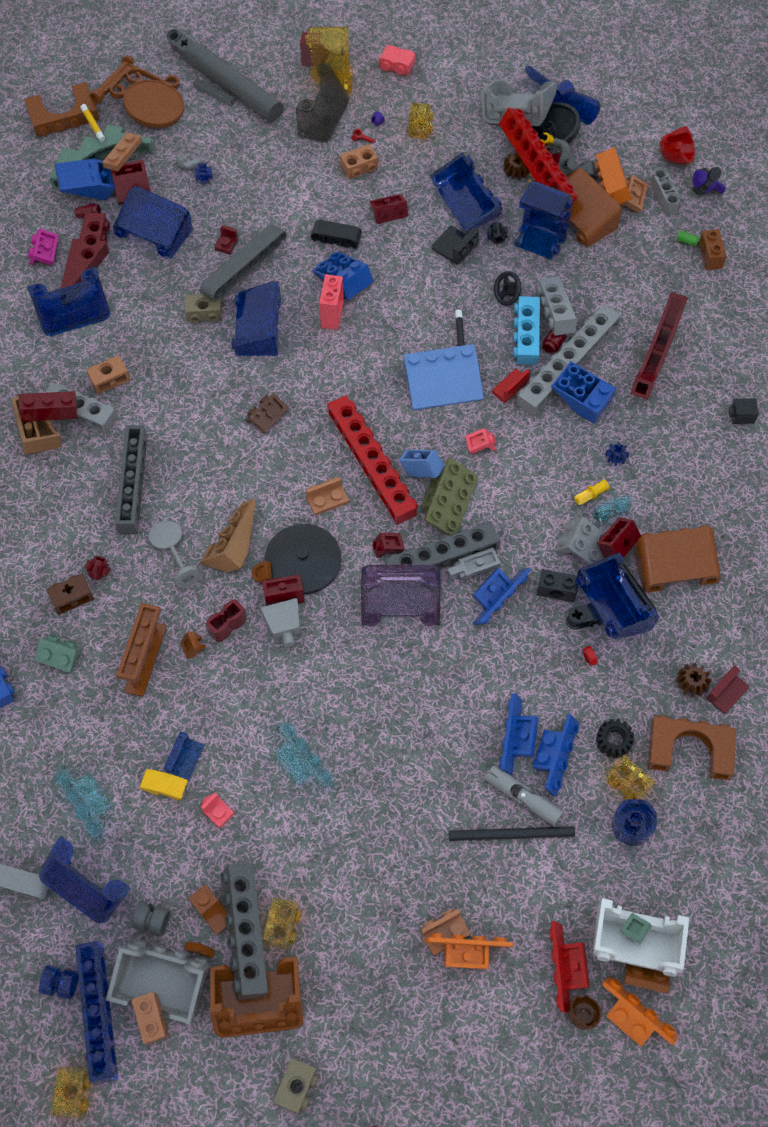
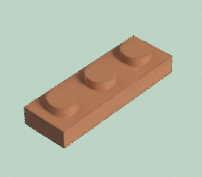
[102,132,142,171]

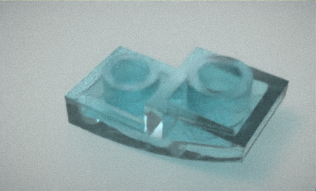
[593,495,632,521]

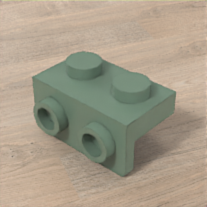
[34,634,83,673]

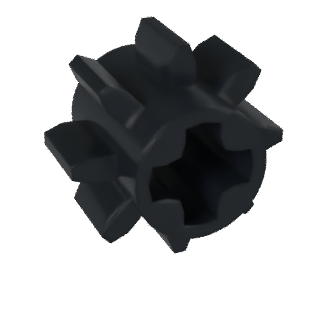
[487,222,508,244]

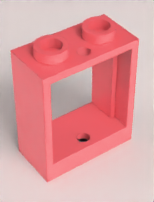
[319,274,344,330]

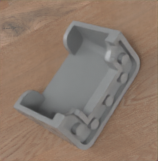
[481,79,556,126]

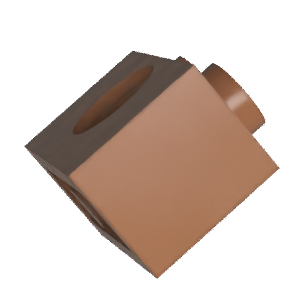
[86,355,130,394]

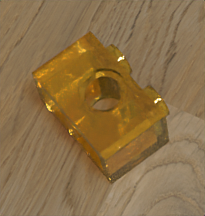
[51,1067,92,1119]

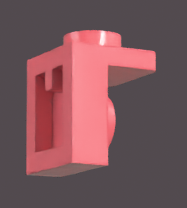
[465,428,496,454]
[200,793,235,828]

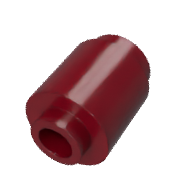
[542,329,566,354]

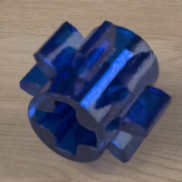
[194,163,213,184]
[605,442,629,466]

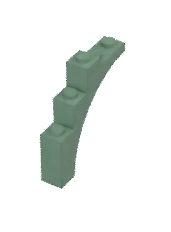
[49,125,154,189]

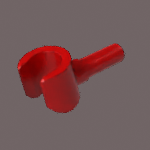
[351,129,375,143]

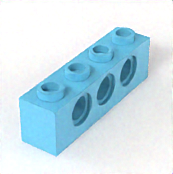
[513,296,540,365]

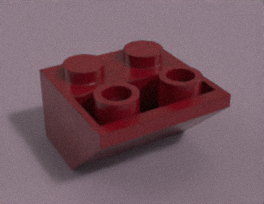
[111,160,152,205]

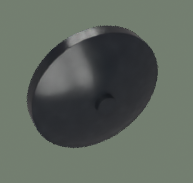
[532,102,581,152]
[265,524,341,595]

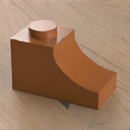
[188,884,227,936]

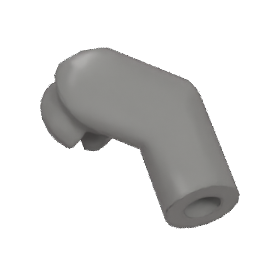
[176,156,202,170]

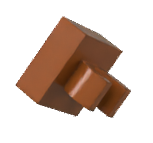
[180,631,206,659]

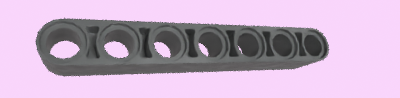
[200,224,287,301]

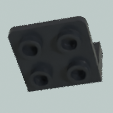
[432,226,479,265]

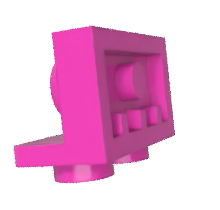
[28,228,59,266]

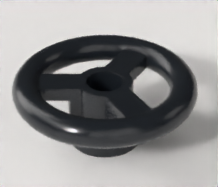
[494,271,521,306]

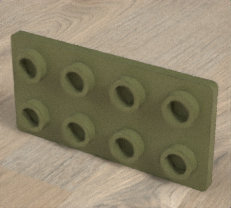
[420,458,478,535]

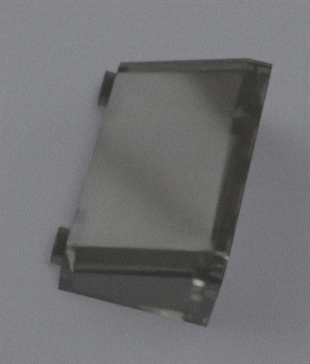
[296,63,349,143]

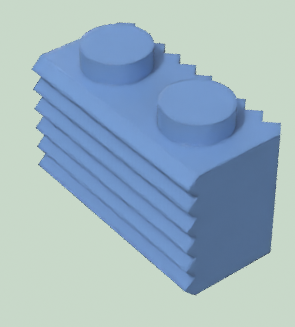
[399,450,444,478]

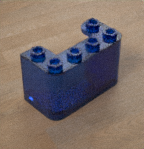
[514,180,574,260]

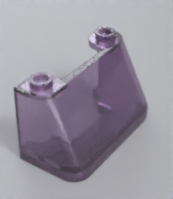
[361,565,441,626]

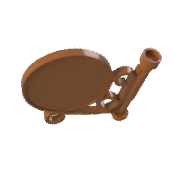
[89,55,184,128]

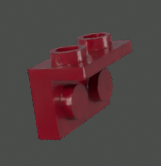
[369,194,408,224]

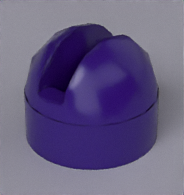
[371,111,385,126]

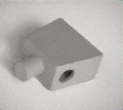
[261,598,301,647]

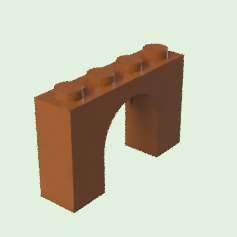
[24,82,99,137]
[648,715,736,781]

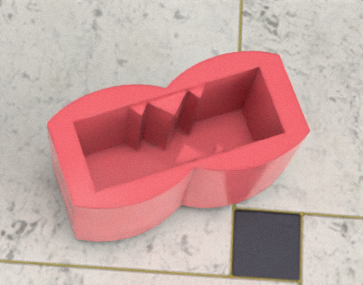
[379,45,416,76]

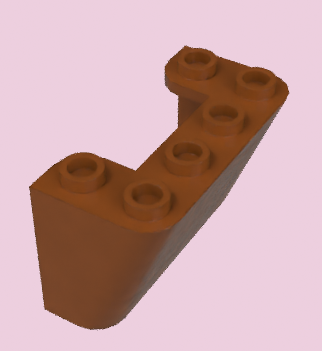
[633,525,721,593]

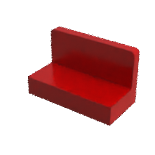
[492,368,531,404]

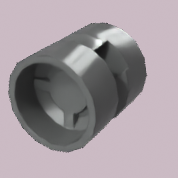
[131,901,170,937]

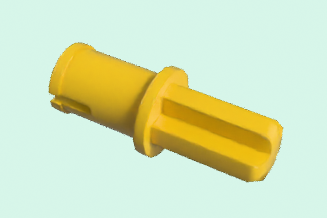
[574,479,610,505]

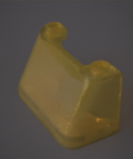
[305,26,353,93]

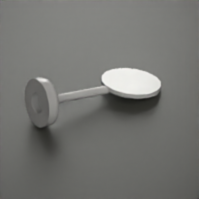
[148,521,201,588]

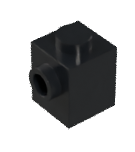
[728,398,759,424]

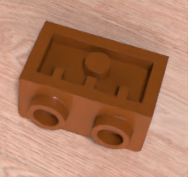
[624,963,670,994]

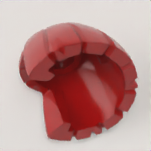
[659,126,695,164]

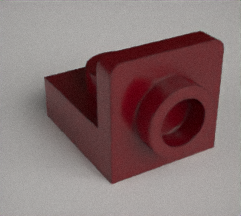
[214,225,238,255]
[372,532,404,558]

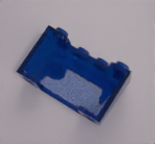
[429,152,503,233]

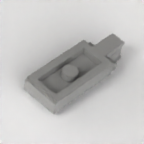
[447,548,501,580]

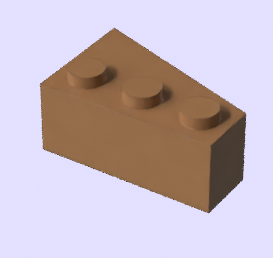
[11,397,61,455]

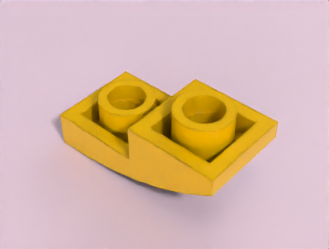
[139,769,188,801]

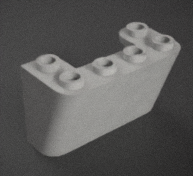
[106,939,211,1024]

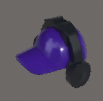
[692,167,726,195]

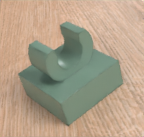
[620,913,652,944]

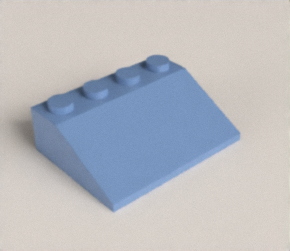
[403,344,484,410]

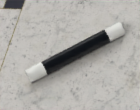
[455,310,465,346]

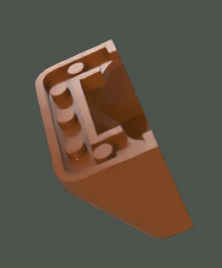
[544,168,621,248]
[210,957,303,1037]

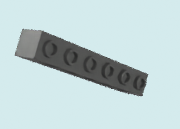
[115,425,148,534]
[385,522,500,586]
[221,863,268,1000]

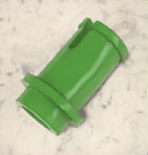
[676,230,699,247]

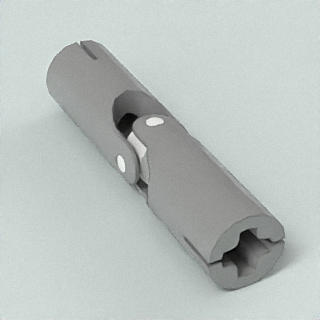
[484,765,564,827]

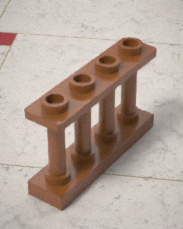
[116,603,167,697]

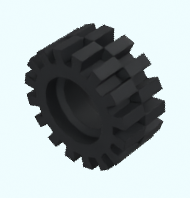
[596,719,635,758]

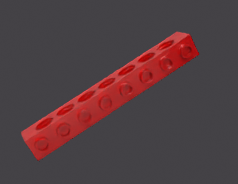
[498,108,578,213]
[327,395,418,525]

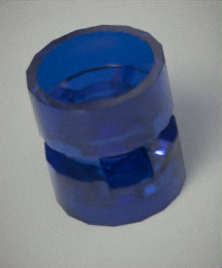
[39,965,79,1000]

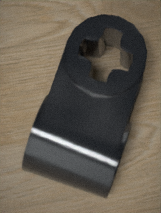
[566,602,606,630]

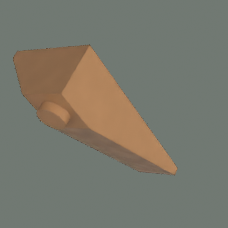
[200,499,256,573]

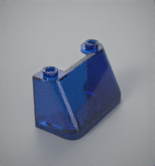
[113,186,193,259]
[27,267,111,336]
[231,281,281,356]
[576,552,660,639]
[39,836,131,923]

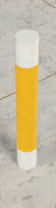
[80,104,106,142]

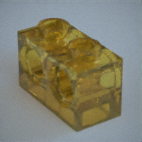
[409,102,434,139]
[606,755,656,805]
[262,897,302,950]

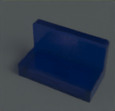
[164,731,204,781]

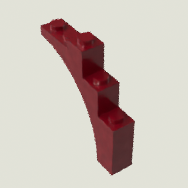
[630,292,688,400]

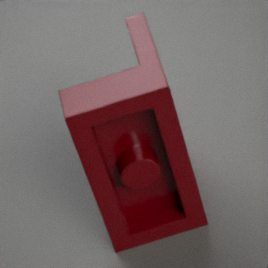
[262,574,305,606]
[706,665,749,714]

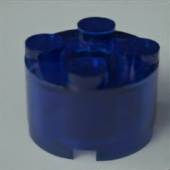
[611,798,657,847]

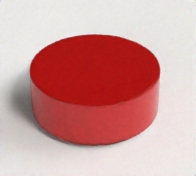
[582,645,598,666]

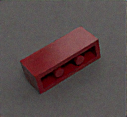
[18,391,77,422]

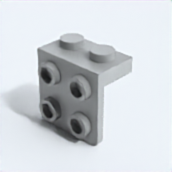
[555,516,605,568]

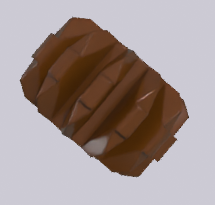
[503,152,530,180]
[676,662,711,697]

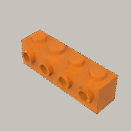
[595,147,632,205]

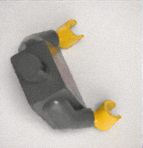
[528,133,576,185]

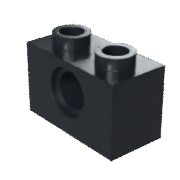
[536,569,580,603]

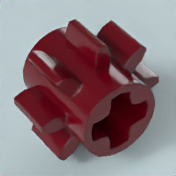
[85,556,110,580]

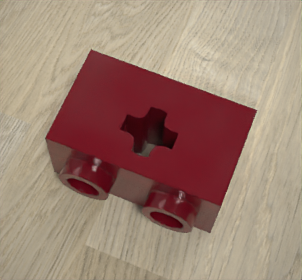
[597,517,641,563]

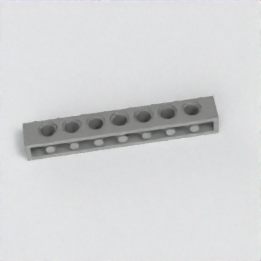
[517,304,621,416]

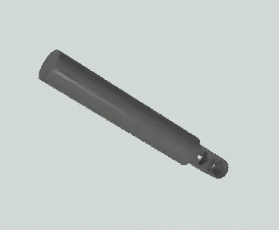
[166,29,283,123]

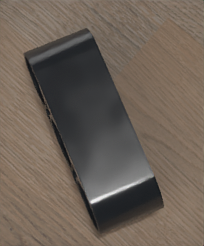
[310,220,362,249]

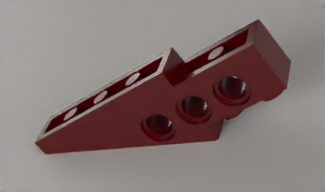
[59,212,110,304]

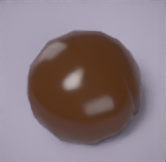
[568,995,602,1030]

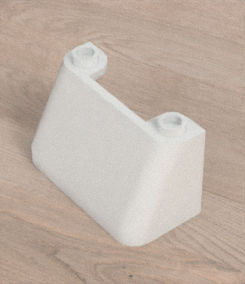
[593,898,689,977]

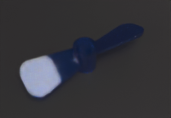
[525,65,600,125]

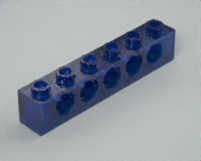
[75,941,119,1085]

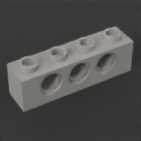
[536,276,576,335]
[45,382,118,434]

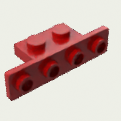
[549,921,590,1014]

